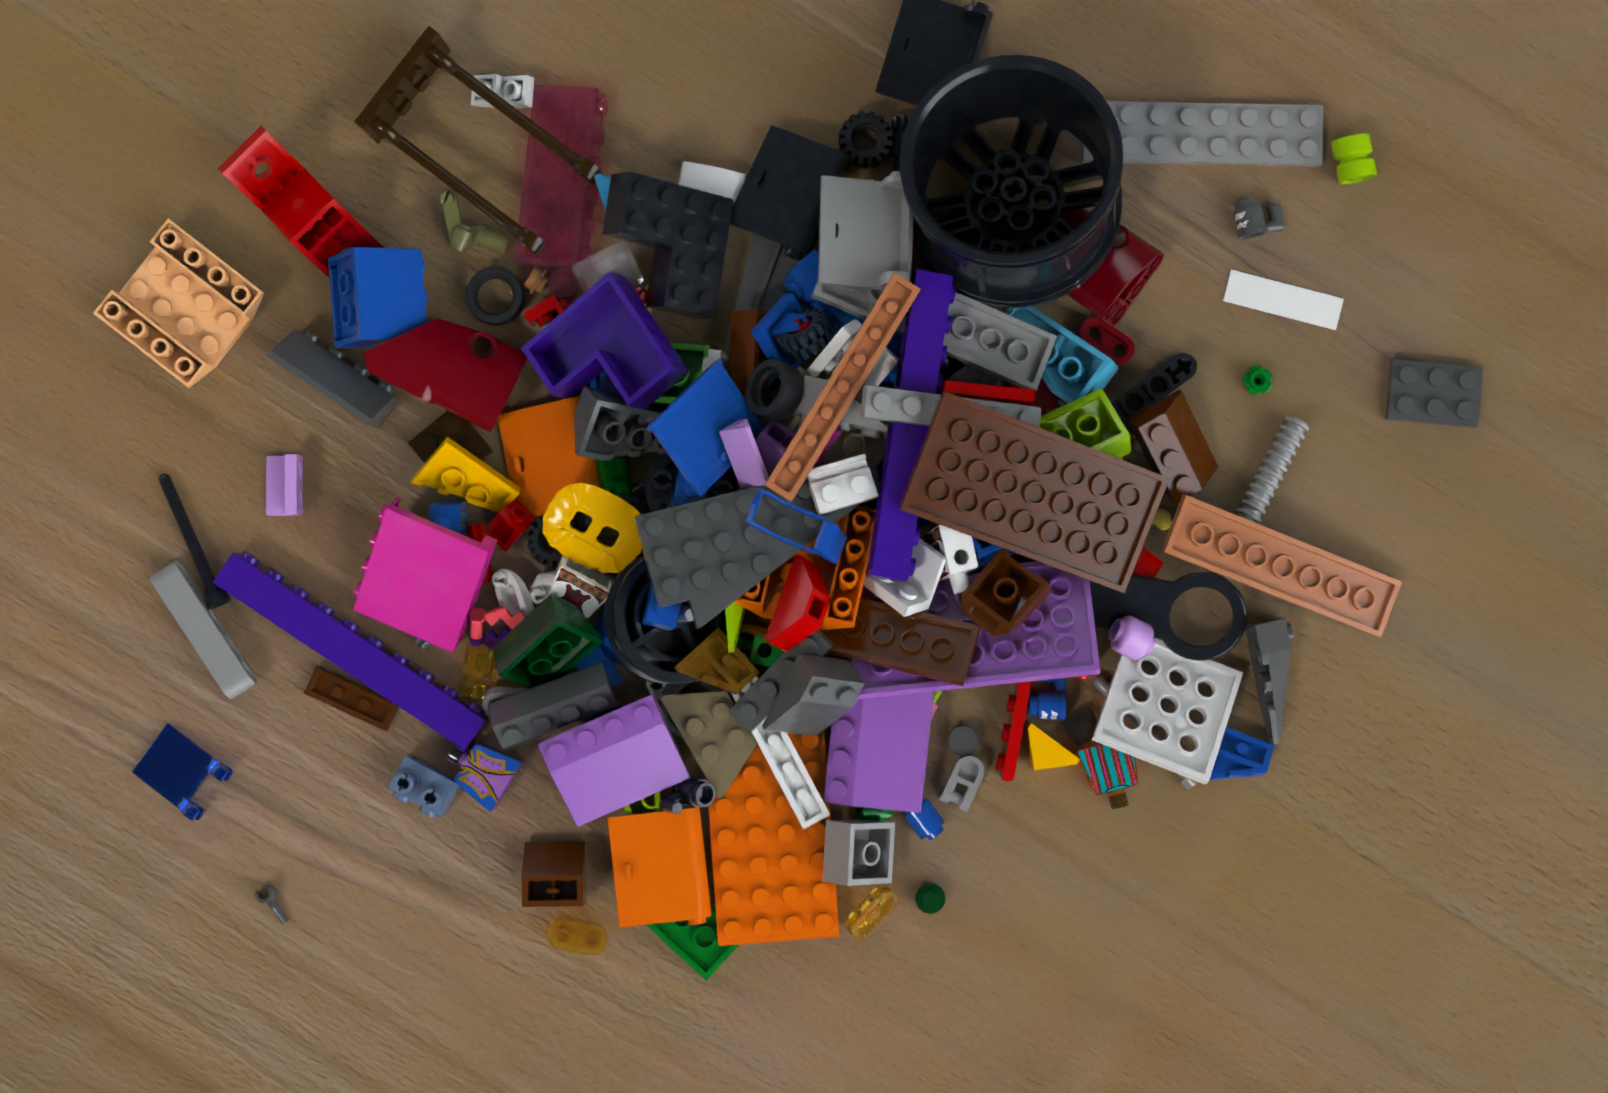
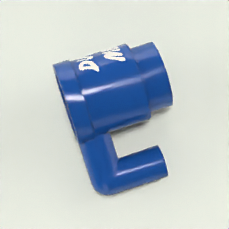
[1028,678,1067,721]

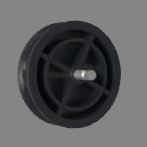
[604,555,727,684]

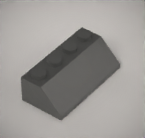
[267,329,399,429]
[488,662,622,751]

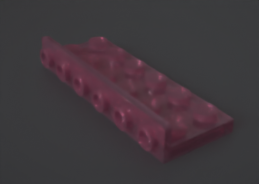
[514,85,608,272]

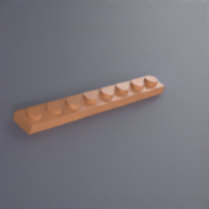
[764,273,921,502]

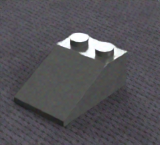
[762,653,865,736]

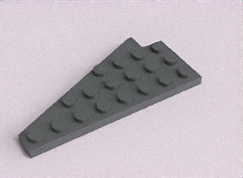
[634,458,880,629]

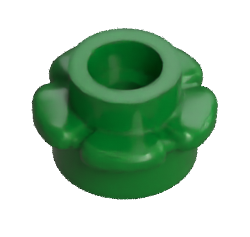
[1242,366,1272,395]

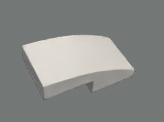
[471,74,534,108]
[678,161,746,204]

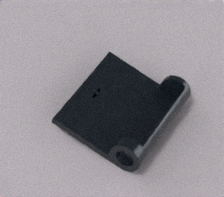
[875,0,993,106]
[730,125,854,261]

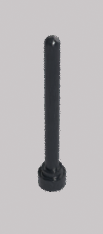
[158,473,231,610]

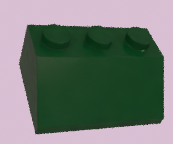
[492,594,603,689]

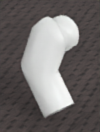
[529,570,556,604]

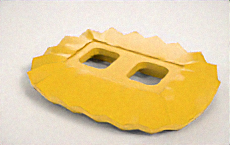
[543,483,642,574]

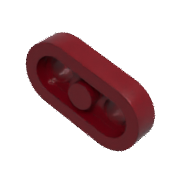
[1078,317,1135,365]

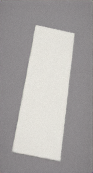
[1223,269,1344,330]

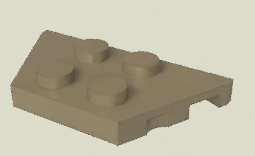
[660,691,757,799]

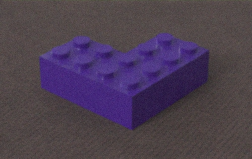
[522,272,690,409]

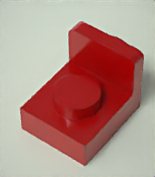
[523,295,569,327]
[485,499,536,552]

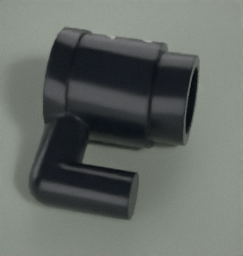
[659,774,716,814]

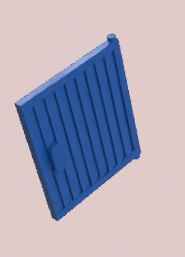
[647,359,765,497]

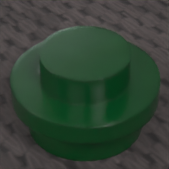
[915,883,945,914]

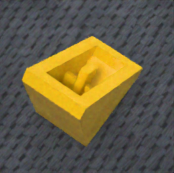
[1025,722,1080,770]

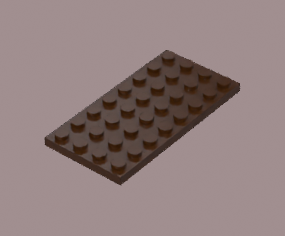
[898,391,1170,593]

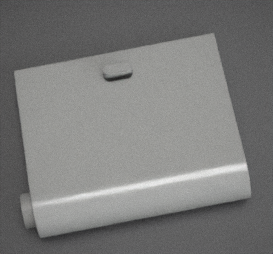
[818,171,913,290]

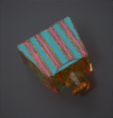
[1074,742,1138,809]

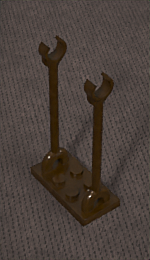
[354,26,603,256]

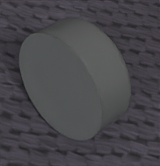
[948,725,979,756]

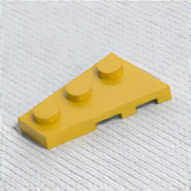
[410,437,521,512]

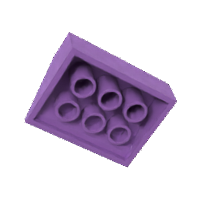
[823,691,934,813]
[538,694,690,827]

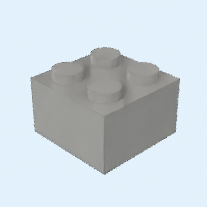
[822,819,895,886]

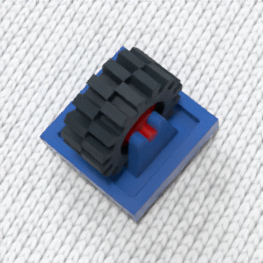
[751,293,836,379]

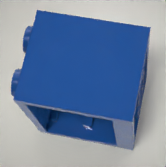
[328,247,429,348]

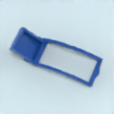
[745,488,848,565]

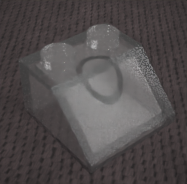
[570,239,645,293]

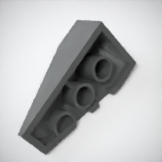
[1245,618,1294,745]

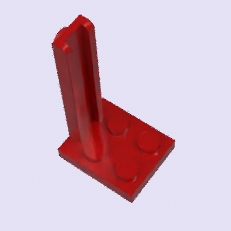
[995,675,1097,782]

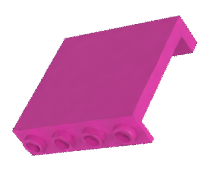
[353,497,498,653]

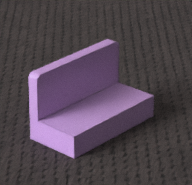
[719,419,769,488]
[266,454,303,516]

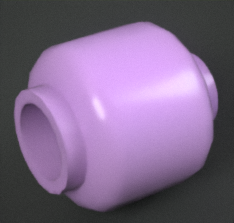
[1108,615,1156,660]

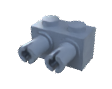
[388,754,460,818]

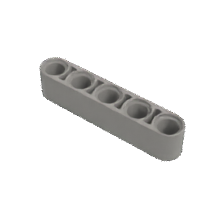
[150,560,257,700]

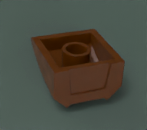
[961,548,1052,636]

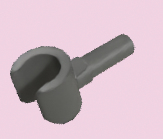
[255,885,288,924]

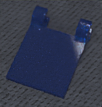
[132,723,234,821]

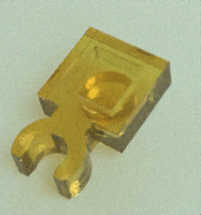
[461,644,495,699]

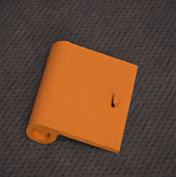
[498,396,603,517]
[608,806,712,928]

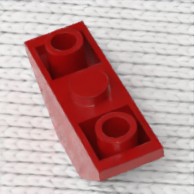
[764,554,831,652]

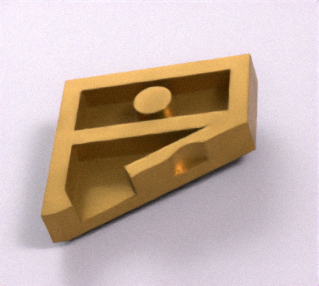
[674,627,760,694]

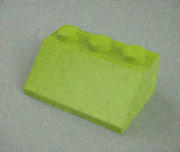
[1040,388,1131,458]

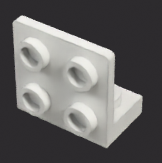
[806,319,899,403]
[863,538,946,617]

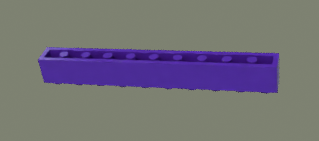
[866,269,956,583]
[213,551,489,750]

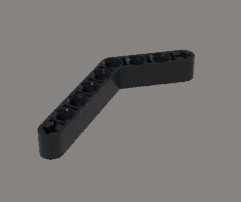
[1111,353,1197,426]

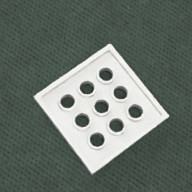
[1091,638,1243,785]

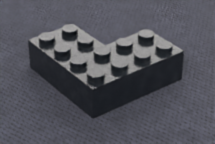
[602,172,734,319]

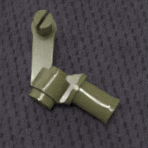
[440,188,510,255]

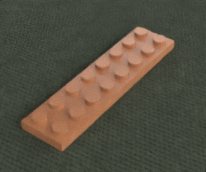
[1161,495,1402,638]

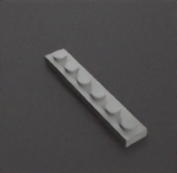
[860,385,1041,428]

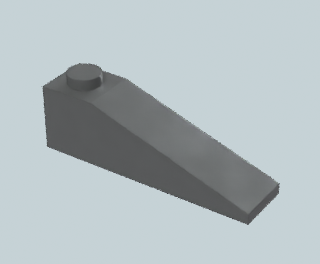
[574,386,666,461]

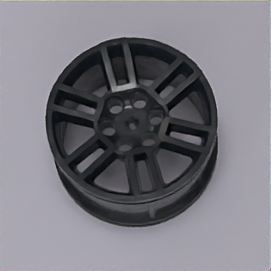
[900,55,1123,308]

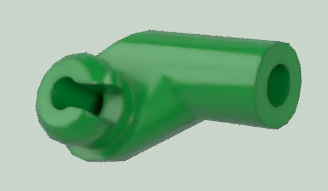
[856,807,897,820]

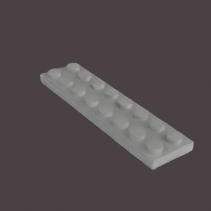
[1082,101,1323,167]
[811,273,1057,391]

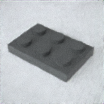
[1385,359,1483,428]

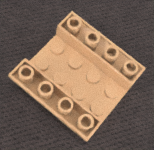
[93,218,264,388]

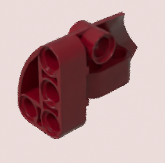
[1001,208,1164,326]
[364,318,527,432]

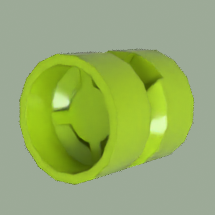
[1331,133,1378,185]

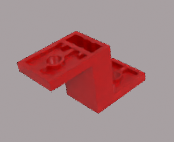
[217,126,384,278]

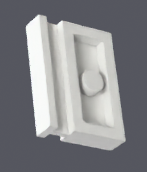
[807,454,878,515]

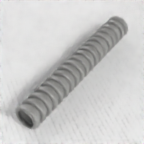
[1206,416,1310,581]

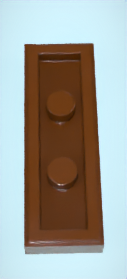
[304,666,399,731]

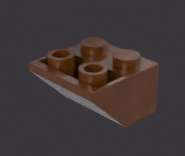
[522,841,587,907]

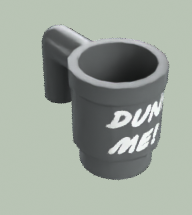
[1234,197,1285,240]

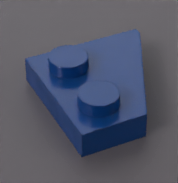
[1209,727,1275,780]

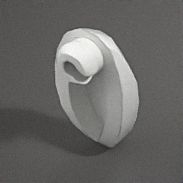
[492,568,534,616]

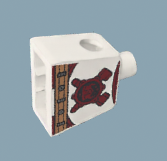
[922,525,978,595]
[546,556,615,619]

